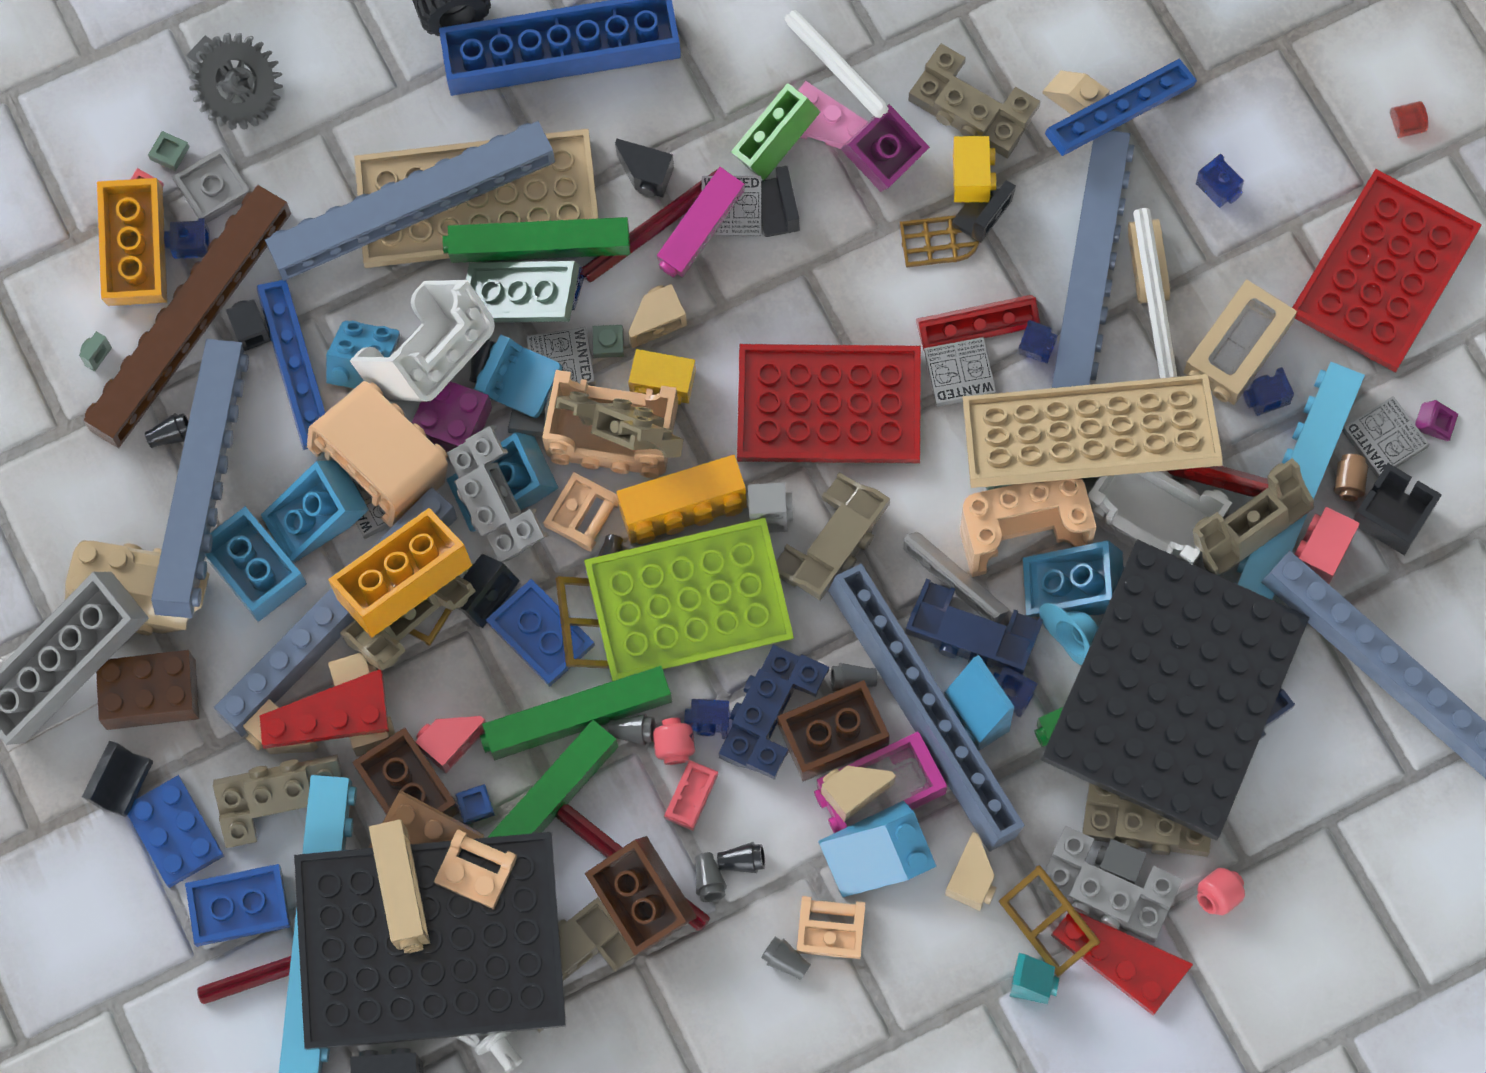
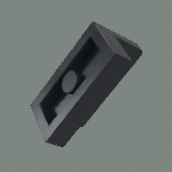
[761,166,800,237]
[952,180,1016,243]
[456,554,520,628]
[82,741,153,817]

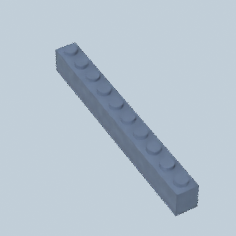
[265,121,555,281]
[1052,130,1135,388]
[151,339,249,618]
[214,487,457,737]
[1262,550,1486,779]
[828,563,1025,852]

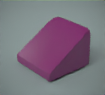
[1415,400,1458,441]

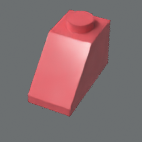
[415,716,486,773]

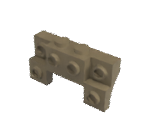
[908,43,1041,159]
[555,391,684,458]
[1192,458,1314,576]
[776,472,890,601]
[340,576,476,671]
[213,754,350,848]
[1082,783,1211,857]
[536,897,635,1033]

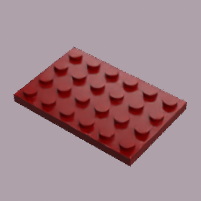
[1292,169,1482,373]
[737,344,921,463]

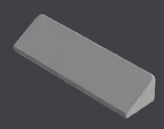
[903,532,1009,623]

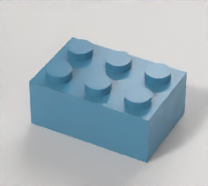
[205,506,307,622]

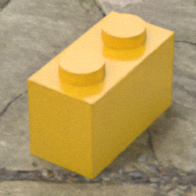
[953,136,996,202]
[628,349,696,405]

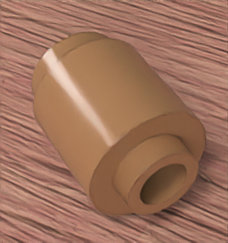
[1334,454,1368,502]

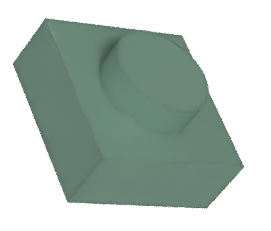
[148,131,190,171]
[592,325,624,358]
[79,331,112,371]

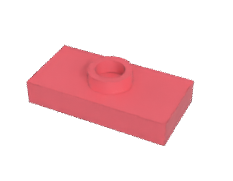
[664,760,719,831]

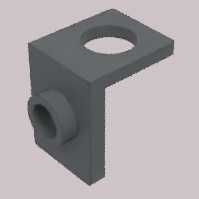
[508,390,551,437]

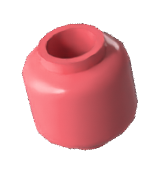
[653,718,696,765]
[1197,868,1245,916]

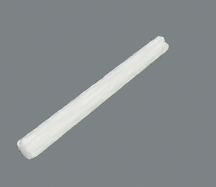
[785,10,888,118]
[1133,208,1177,378]

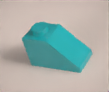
[1010,953,1060,1004]

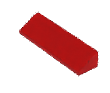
[916,295,1041,351]
[1167,466,1268,497]

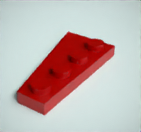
[259,669,389,749]
[1051,911,1193,1016]

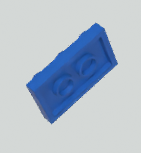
[486,579,595,687]
[128,775,224,888]
[185,864,290,947]

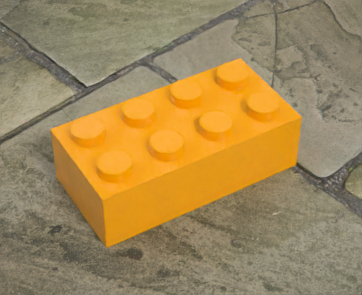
[97,178,167,306]
[616,455,747,544]
[328,508,472,638]

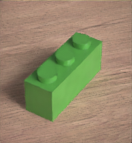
[731,83,821,181]

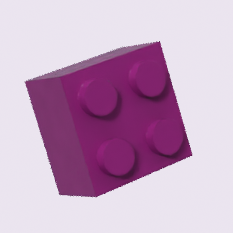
[841,104,930,192]
[411,381,492,453]

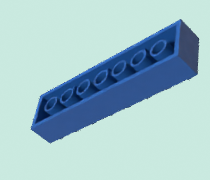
[439,0,681,96]

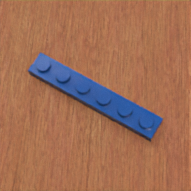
[1045,58,1197,156]
[257,280,325,450]

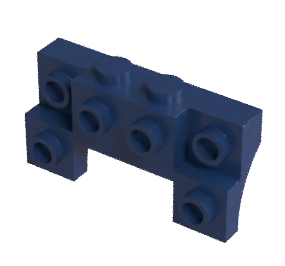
[905,578,1043,675]
[718,645,829,779]

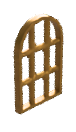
[900,215,979,267]

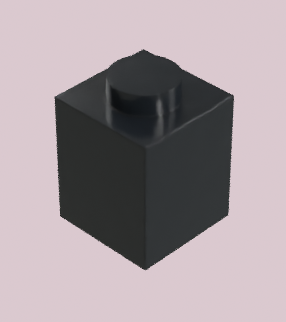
[226,299,271,351]

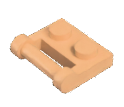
[543,472,619,551]
[434,829,517,909]
[796,896,866,959]

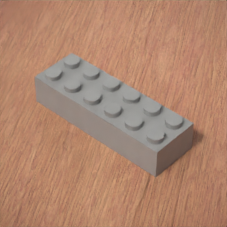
[0,572,149,745]

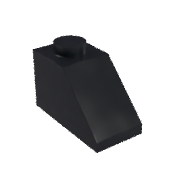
[615,139,674,198]

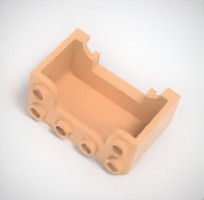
[542,370,678,479]
[307,381,448,528]
[960,478,1097,577]

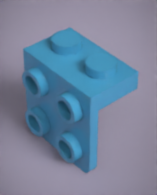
[326,321,400,388]
[474,334,562,418]

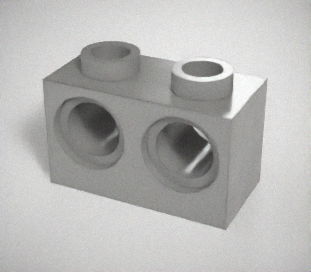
[748,482,793,533]

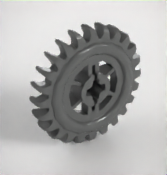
[189,33,283,130]

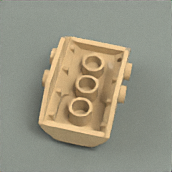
[65,540,210,636]

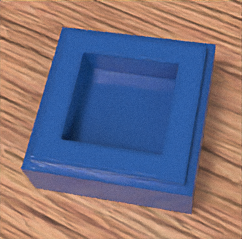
[455,784,495,825]

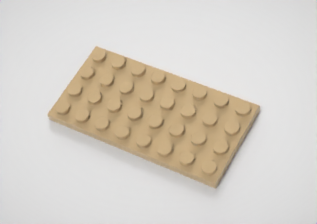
[354,129,599,268]
[962,374,1222,488]

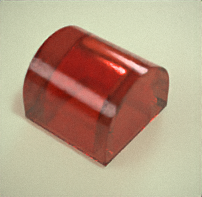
[1389,101,1428,138]

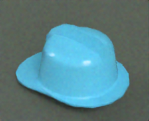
[1039,603,1098,665]

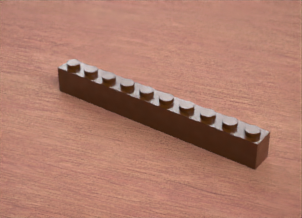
[83,185,291,449]

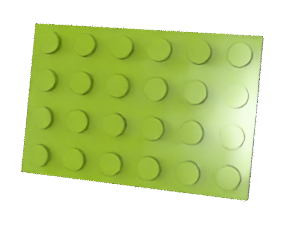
[584,518,794,681]

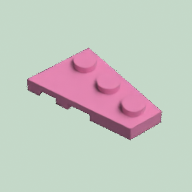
[798,81,868,149]

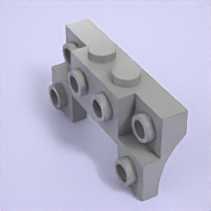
[447,425,549,562]
[1038,826,1183,943]

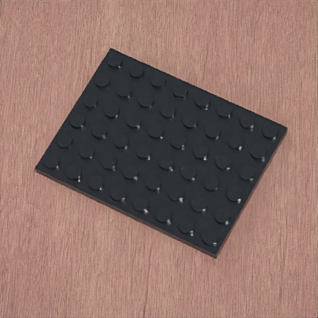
[1040,539,1310,841]
[294,832,566,1050]

